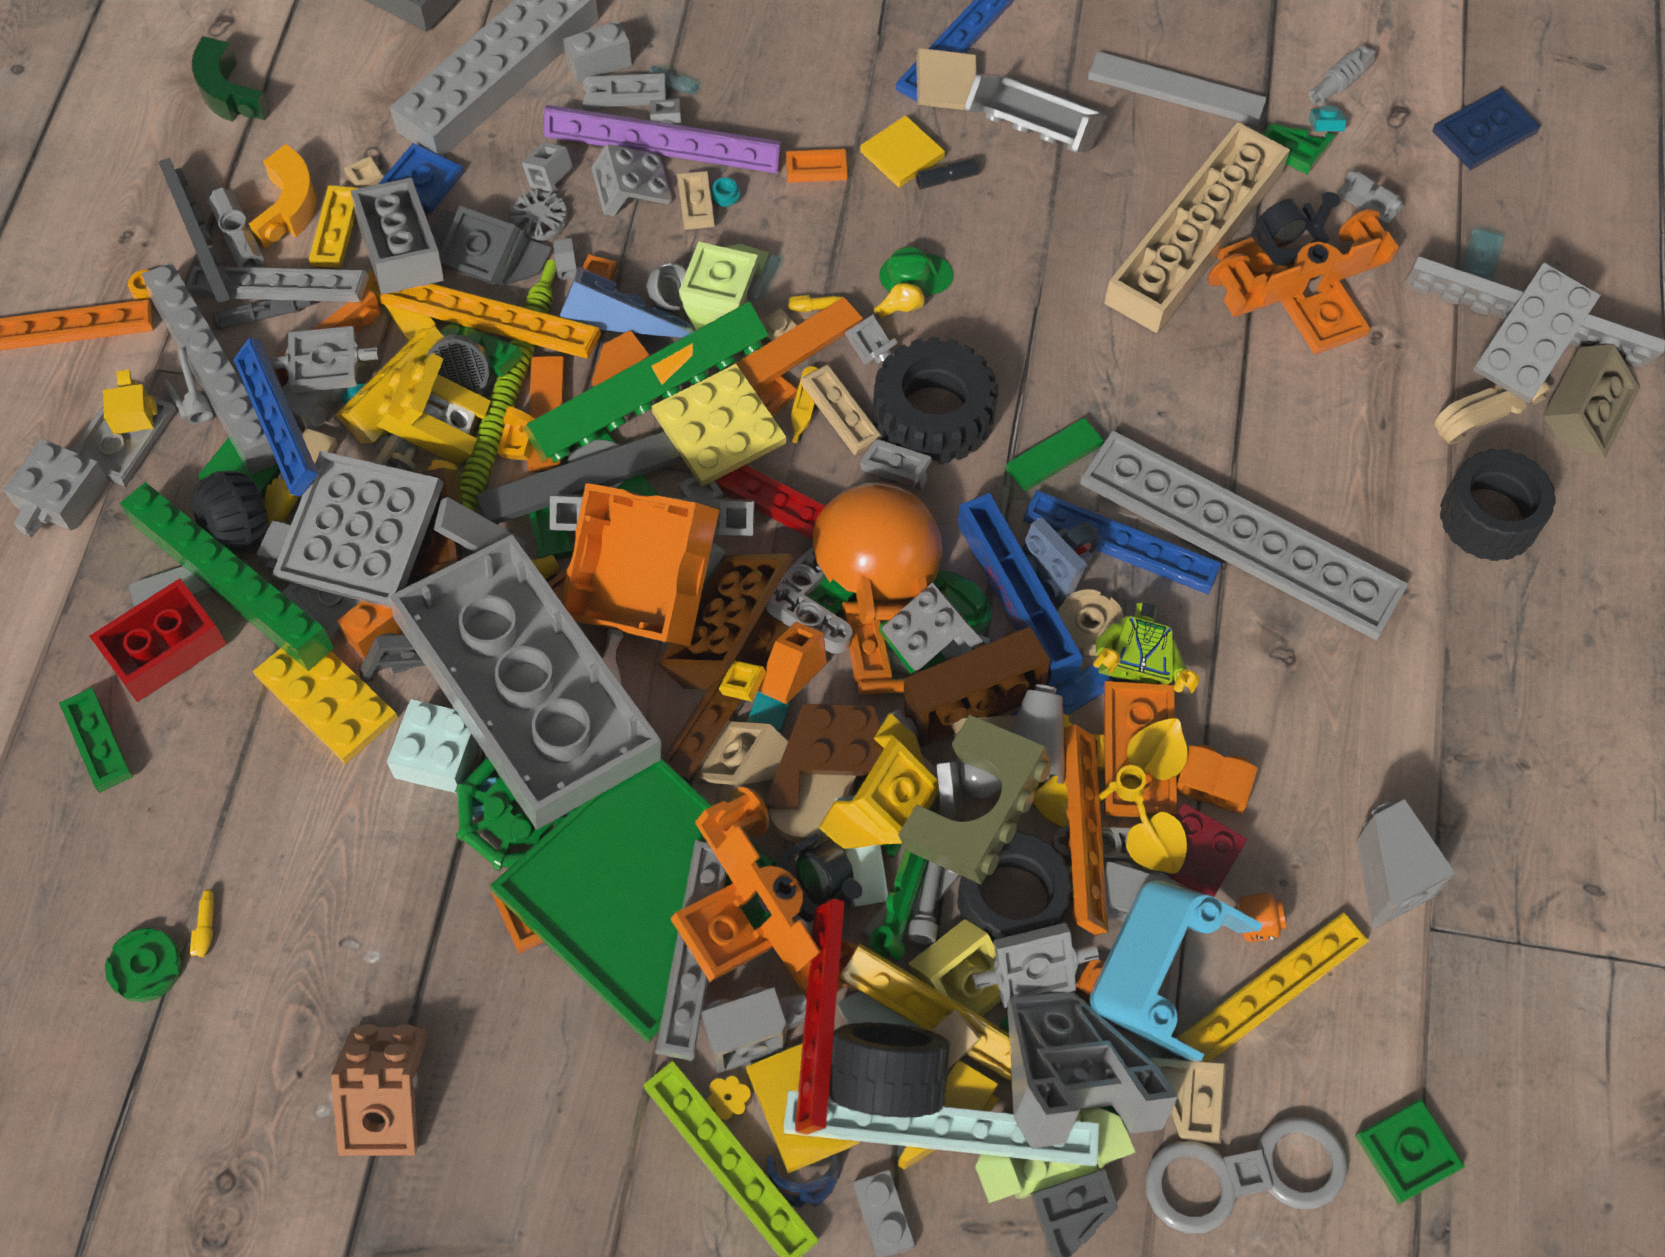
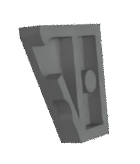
[359,633,425,682]
[1030,1169,1118,1257]

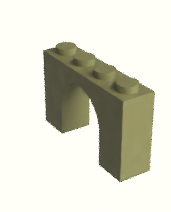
[898,715,1051,885]

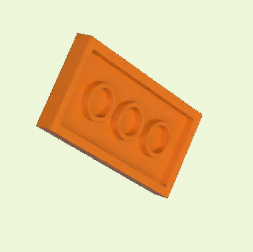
[1103,681,1177,818]

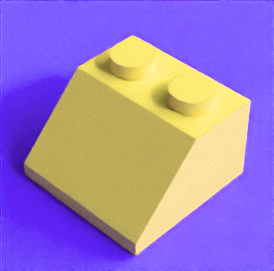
[908,919,1001,1017]

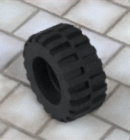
[873,337,998,464]

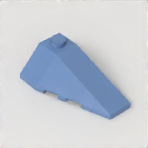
[560,266,693,338]

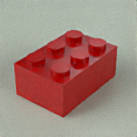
[89,578,227,702]

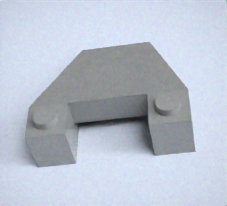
[1007,991,1178,1149]

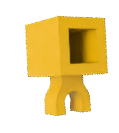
[103,369,157,435]

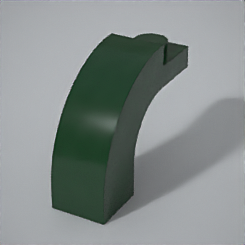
[192,36,270,122]

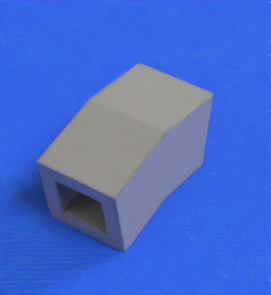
[553,238,577,280]

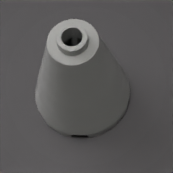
[1010,684,1065,784]

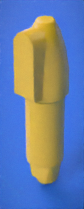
[788,295,847,312]
[190,889,215,957]

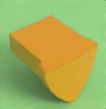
[497,406,535,460]

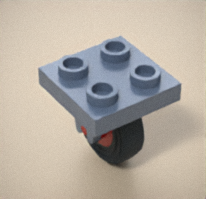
[1022,517,1101,607]

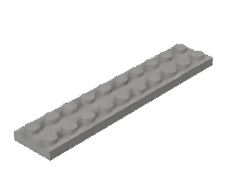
[1080,431,1408,641]

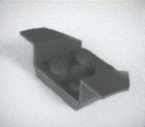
[431,206,552,287]

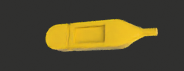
[791,366,818,444]

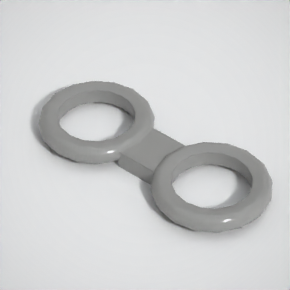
[1145,1117,1348,1234]

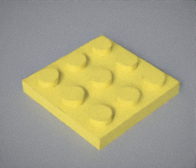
[652,364,787,487]

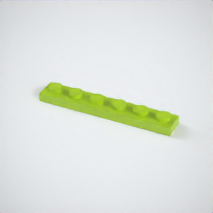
[643,1061,819,1257]

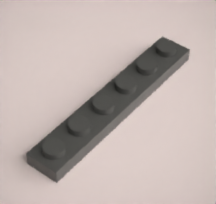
[158,158,231,303]

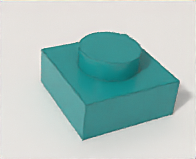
[1309,106,1347,131]

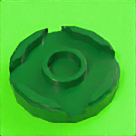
[105,928,183,1003]

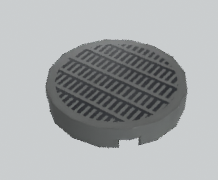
[426,335,491,394]

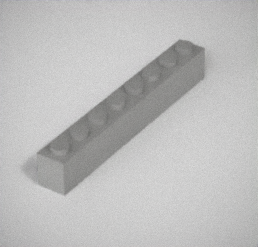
[142,262,277,475]

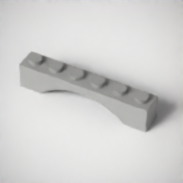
[550,494,755,536]

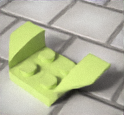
[679,242,769,331]
[975,1107,1135,1203]

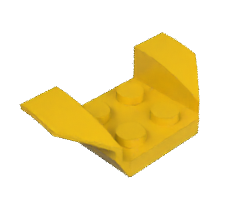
[819,713,939,849]

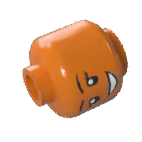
[1234,892,1287,943]

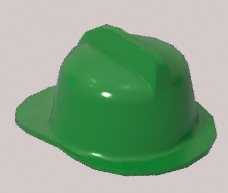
[879,246,953,295]
[933,571,993,634]

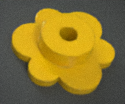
[707,1076,750,1120]

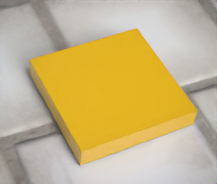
[860,115,945,188]

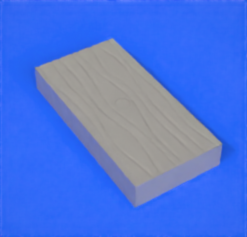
[389,535,661,830]

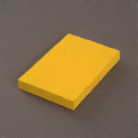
[745,1043,859,1174]

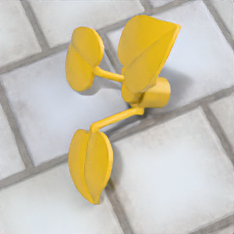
[1033,718,1188,874]

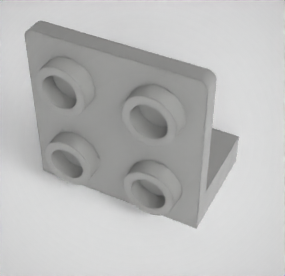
[591,144,672,216]
[882,583,985,671]

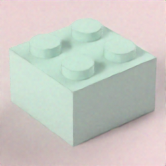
[387,699,479,793]

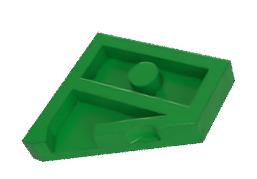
[1262,124,1335,175]

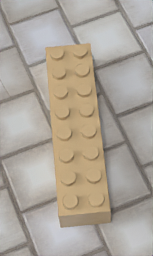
[1104,122,1290,333]

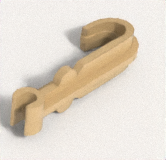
[1434,381,1553,445]

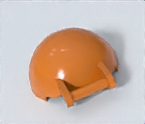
[813,482,943,624]

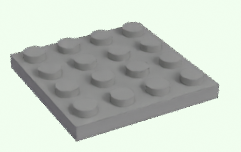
[272,450,444,608]

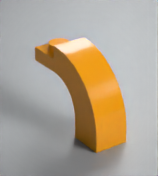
[249,144,316,249]

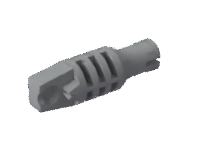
[1309,45,1375,106]

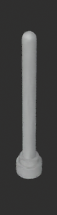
[907,799,942,945]

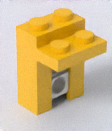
[376,353,491,466]

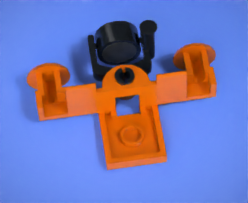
[1207,192,1399,355]
[670,787,862,999]

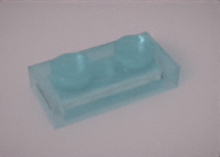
[1461,228,1504,281]

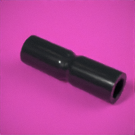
[915,157,978,190]

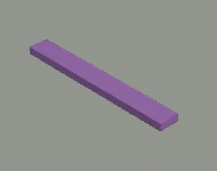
[544,105,781,173]

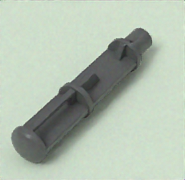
[212,300,312,330]

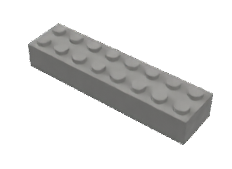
[390,0,599,157]

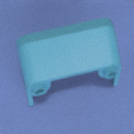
[1090,880,1263,1061]

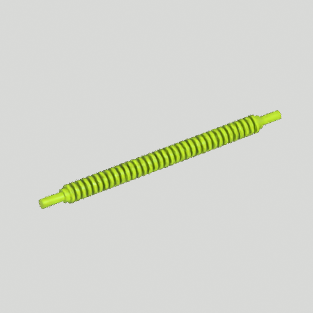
[460,260,557,513]

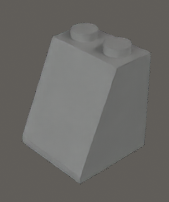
[1356,799,1456,929]

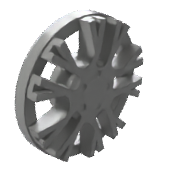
[510,189,568,241]

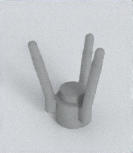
[163,348,215,424]

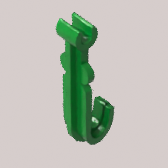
[869,843,928,962]

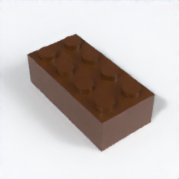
[904,627,1050,747]

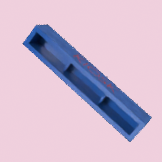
[957,493,1083,687]

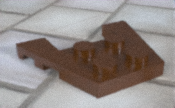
[766,704,884,810]

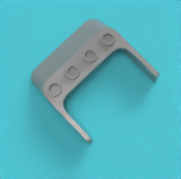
[964,74,1108,154]

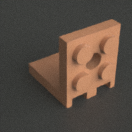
[331,1024,427,1156]

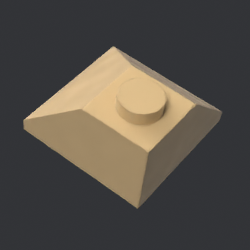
[694,722,788,786]

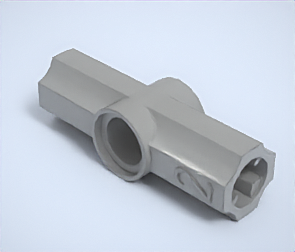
[207,187,265,267]

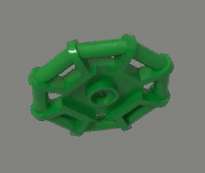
[455,757,575,871]

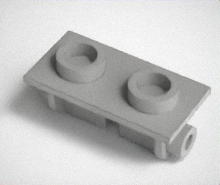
[1337,170,1404,226]

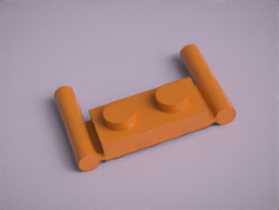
[842,600,910,695]

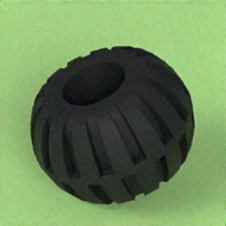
[191,471,268,554]

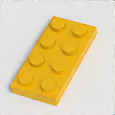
[253,648,398,765]

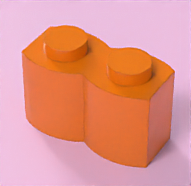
[1176,744,1258,814]

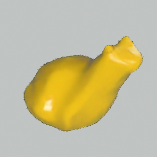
[874,283,925,319]

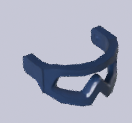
[767,1153,839,1208]

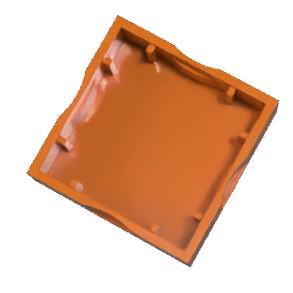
[561,483,719,646]

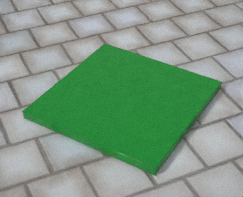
[490,757,772,1043]

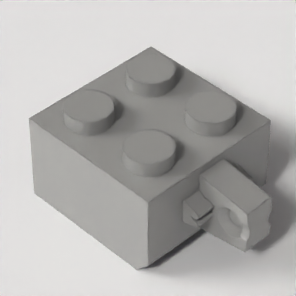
[3,438,110,537]
[701,987,806,1074]

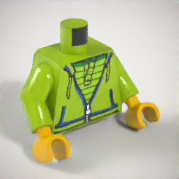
[1093,603,1200,693]

